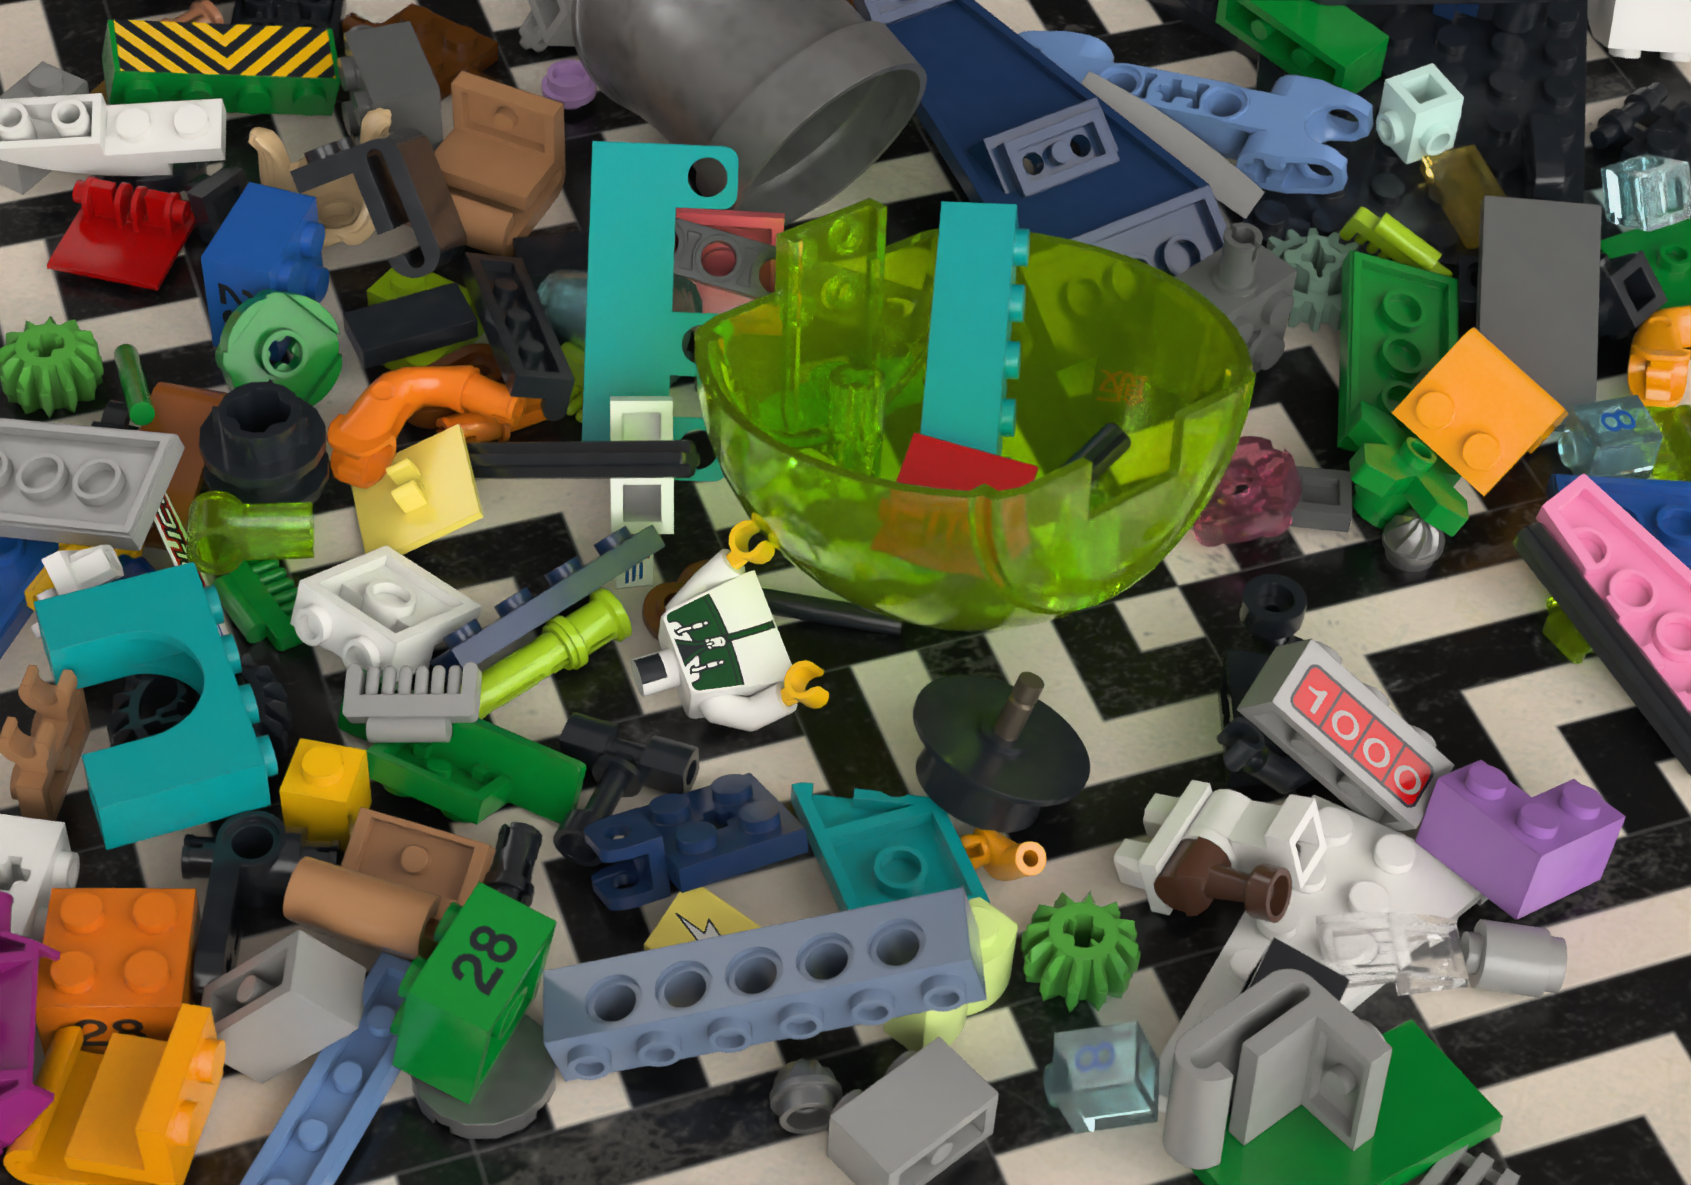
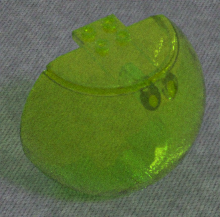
[694,198,1256,632]

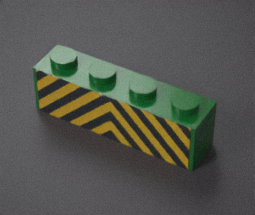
[102,19,341,116]

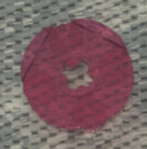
[1175,436,1302,547]

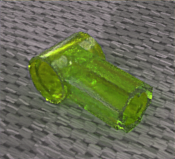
[186,491,315,575]

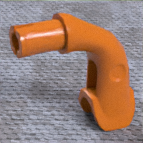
[326,365,528,489]

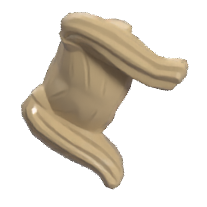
[248,107,392,247]

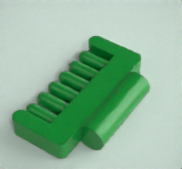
[211,542,304,651]

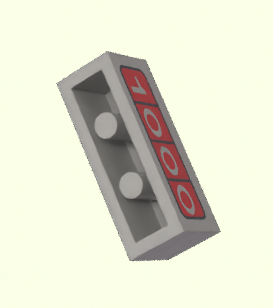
[1237,638,1454,831]

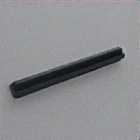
[466,440,700,479]
[1513,522,1691,775]

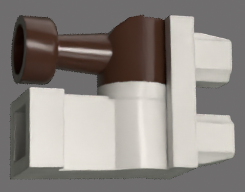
[1114,780,1327,923]

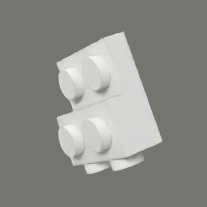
[290,545,481,683]

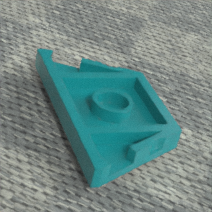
[791,782,990,912]

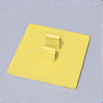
[351,424,484,555]

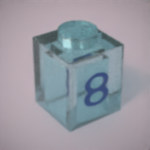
[1558,395,1663,479]
[1044,1021,1160,1134]

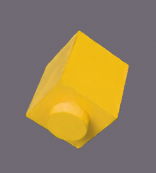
[279,738,372,852]

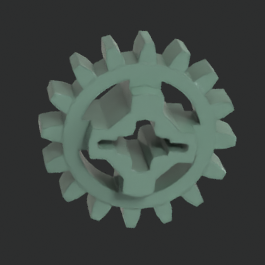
[1266,228,1360,332]

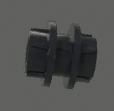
[199,379,330,530]

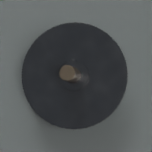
[913,672,1090,833]

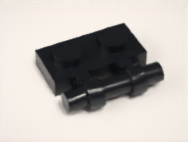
[1590,82,1691,191]

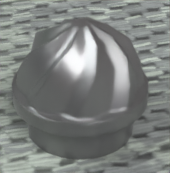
[1382,508,1445,572]
[769,1058,843,1134]

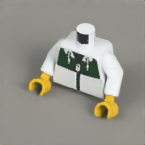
[631,520,829,732]

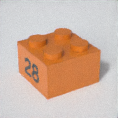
[35,888,202,1056]

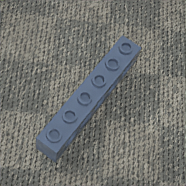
[543,887,987,1082]

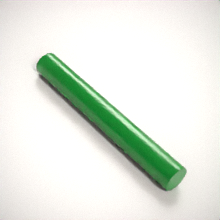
[114,344,155,426]

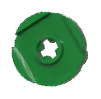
[215,289,343,406]

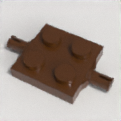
[342,3,503,101]

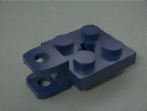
[584,773,809,911]

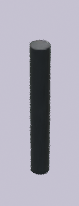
[762,588,905,636]

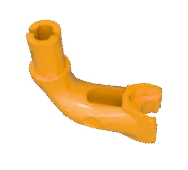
[1627,305,1691,407]

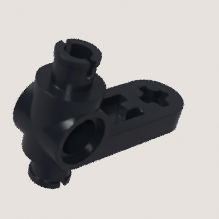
[181,810,342,1006]

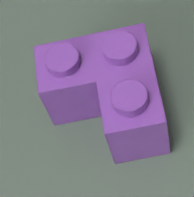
[1415,760,1626,920]

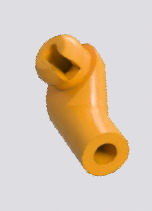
[959,828,1047,881]

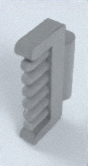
[342,662,482,743]

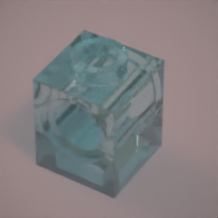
[1601,154,1691,232]

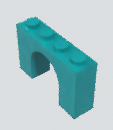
[34,562,278,850]

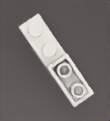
[0,93,226,176]

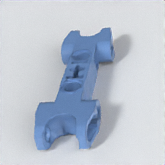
[1018,31,1373,194]

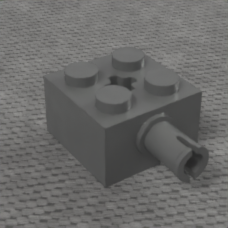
[337,21,443,152]
[1157,222,1297,410]

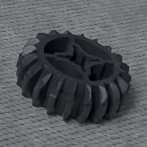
[107,653,293,778]

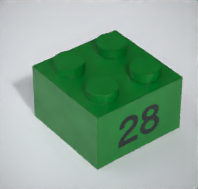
[390,882,557,1105]

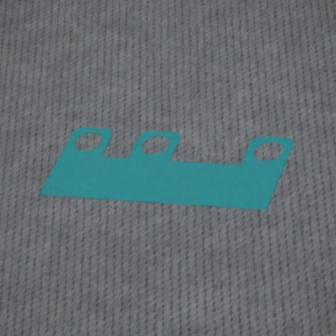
[582,141,739,482]

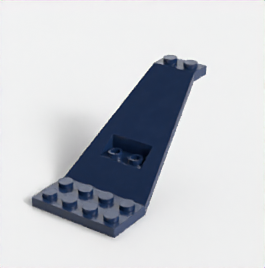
[853,0,1227,373]

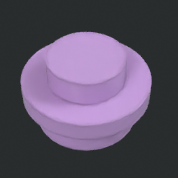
[542,59,597,110]

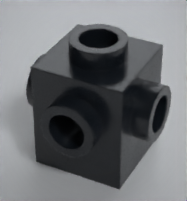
[1598,250,1668,341]

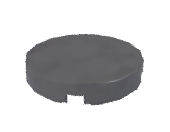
[411,1013,556,1139]

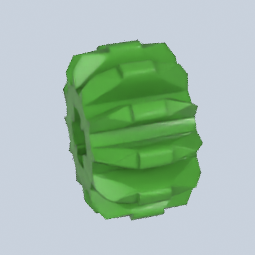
[0,316,104,418]
[1020,891,1141,1012]

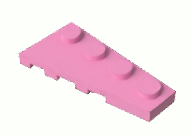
[1536,473,1691,712]

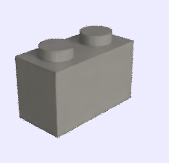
[201,929,366,1084]
[827,1037,999,1185]

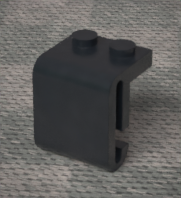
[290,128,467,278]

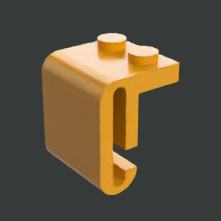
[1392,327,1568,496]
[3,1003,226,1185]

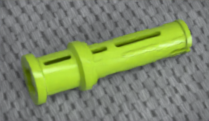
[445,588,632,719]

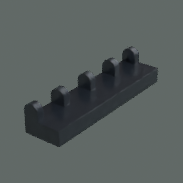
[461,253,575,421]

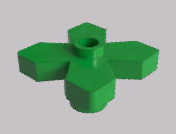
[1346,401,1469,536]

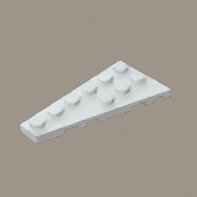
[1139,795,1488,1114]

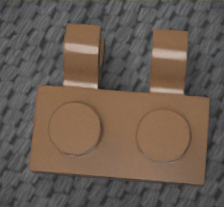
[0,664,91,821]

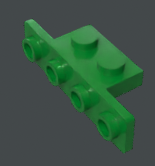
[338,669,586,825]

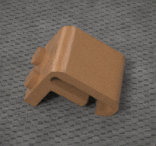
[404,71,566,257]
[283,807,496,962]

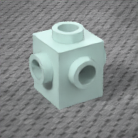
[1376,63,1464,165]

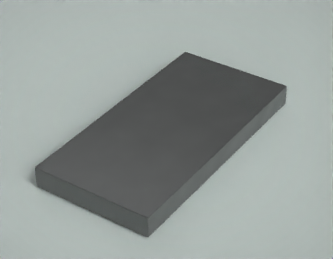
[1476,195,1602,434]

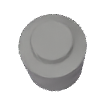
[1458,919,1567,998]

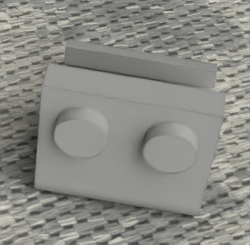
[1163,969,1392,1169]

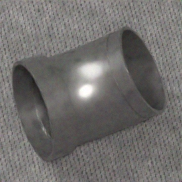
[571,0,927,227]

